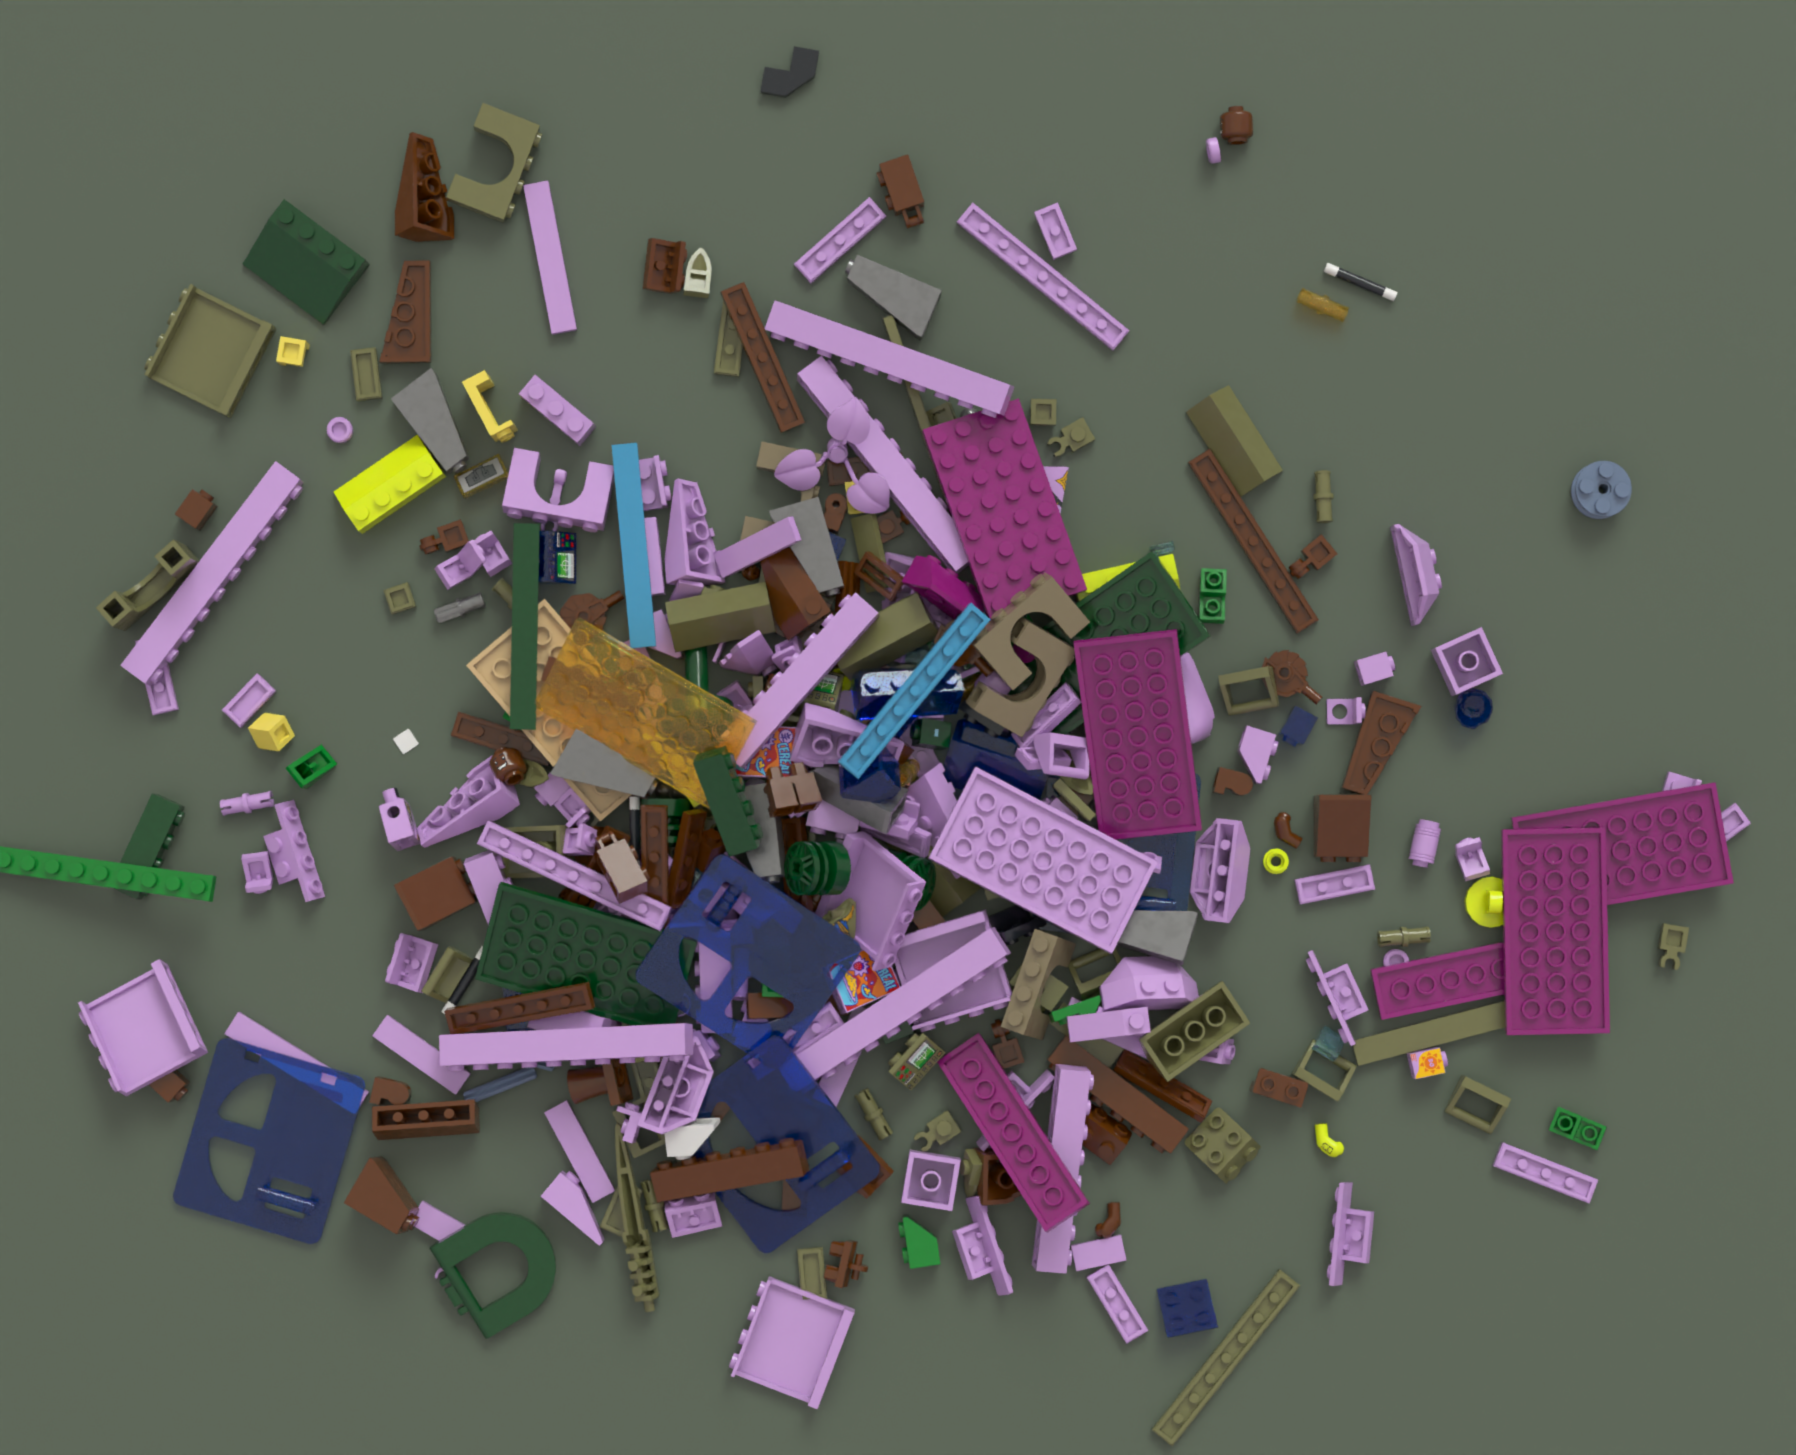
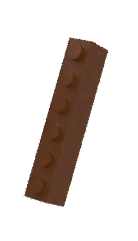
[1047,1035,1189,1154]
[650,1138,809,1202]

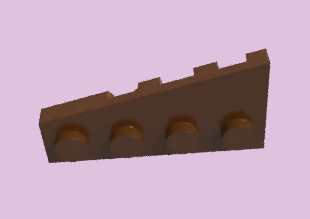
[379,260,431,363]
[1341,691,1422,795]

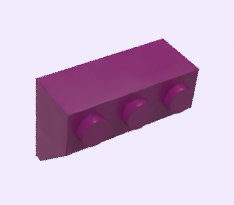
[902,555,984,620]

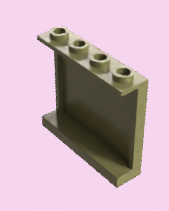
[144,284,276,418]

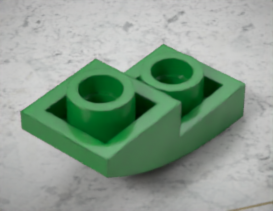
[1199,568,1227,624]
[1549,1107,1607,1151]

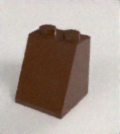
[1313,795,1371,862]
[394,856,478,931]
[344,1156,420,1234]

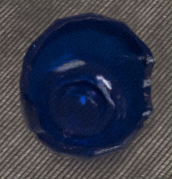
[1454,688,1493,729]

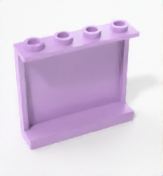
[814,831,926,971]
[895,909,1012,1032]
[78,959,208,1096]
[729,1276,855,1409]

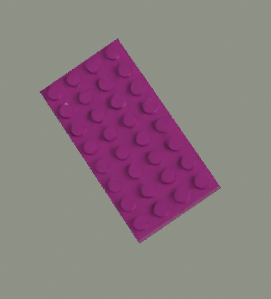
[922,398,1087,622]
[1074,629,1202,840]
[1511,782,1734,905]
[1501,827,1610,1035]

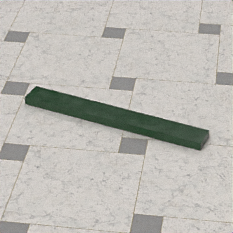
[510,523,540,730]

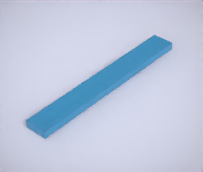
[612,443,657,649]
[838,603,991,779]

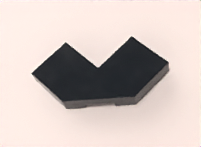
[760,46,819,98]

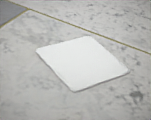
[393,729,419,754]

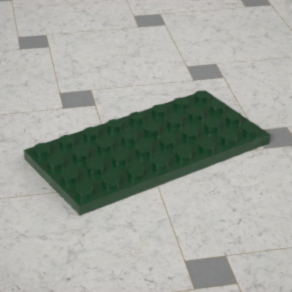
[1007,551,1211,735]
[475,882,698,1026]

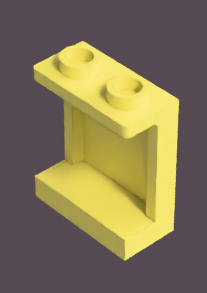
[462,370,518,443]

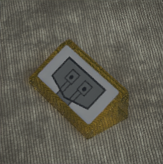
[453,454,509,499]

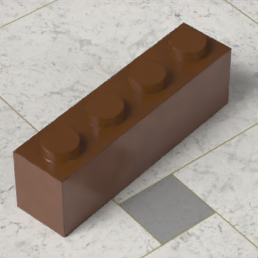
[372,1099,480,1140]

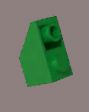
[898,1215,941,1269]

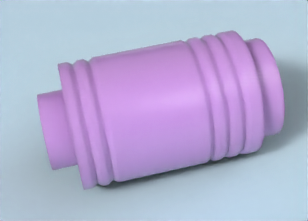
[1408,819,1441,868]

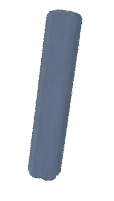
[463,1068,537,1102]

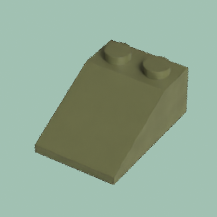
[502,825,577,879]

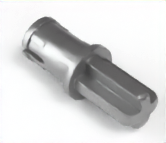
[434,592,486,623]

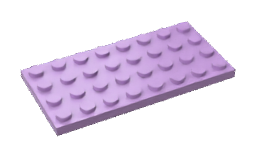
[928,767,1158,954]

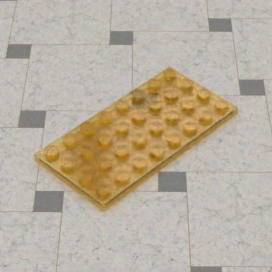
[534,617,757,809]

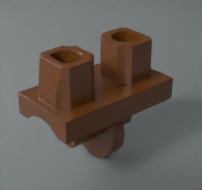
[824,1240,869,1288]

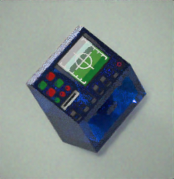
[538,531,577,584]

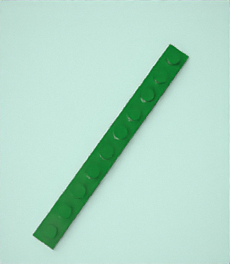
[0,846,217,902]

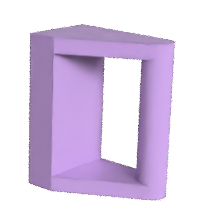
[1034,732,1089,780]

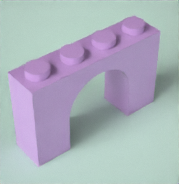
[502,448,615,532]

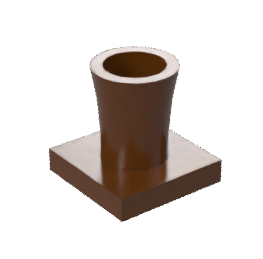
[567,1059,633,1106]

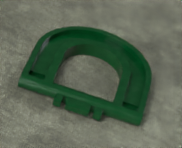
[430,1212,556,1339]

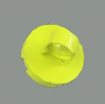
[1464,877,1503,928]

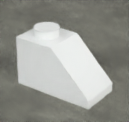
[665,1117,720,1160]

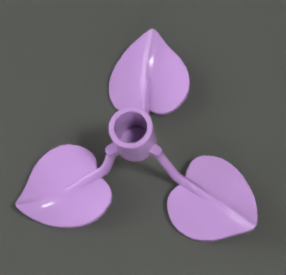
[774,397,890,514]

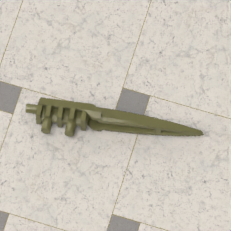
[615,1122,660,1312]

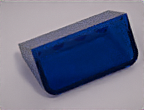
[851,666,964,720]
[943,719,1049,800]

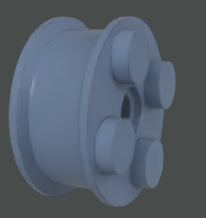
[1571,461,1632,519]

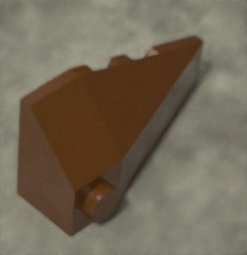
[395,132,454,242]
[760,547,831,641]
[973,1147,1022,1206]

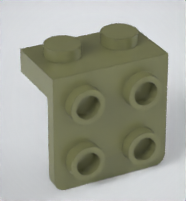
[1185,1108,1261,1184]

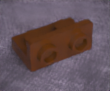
[1249,1068,1308,1108]

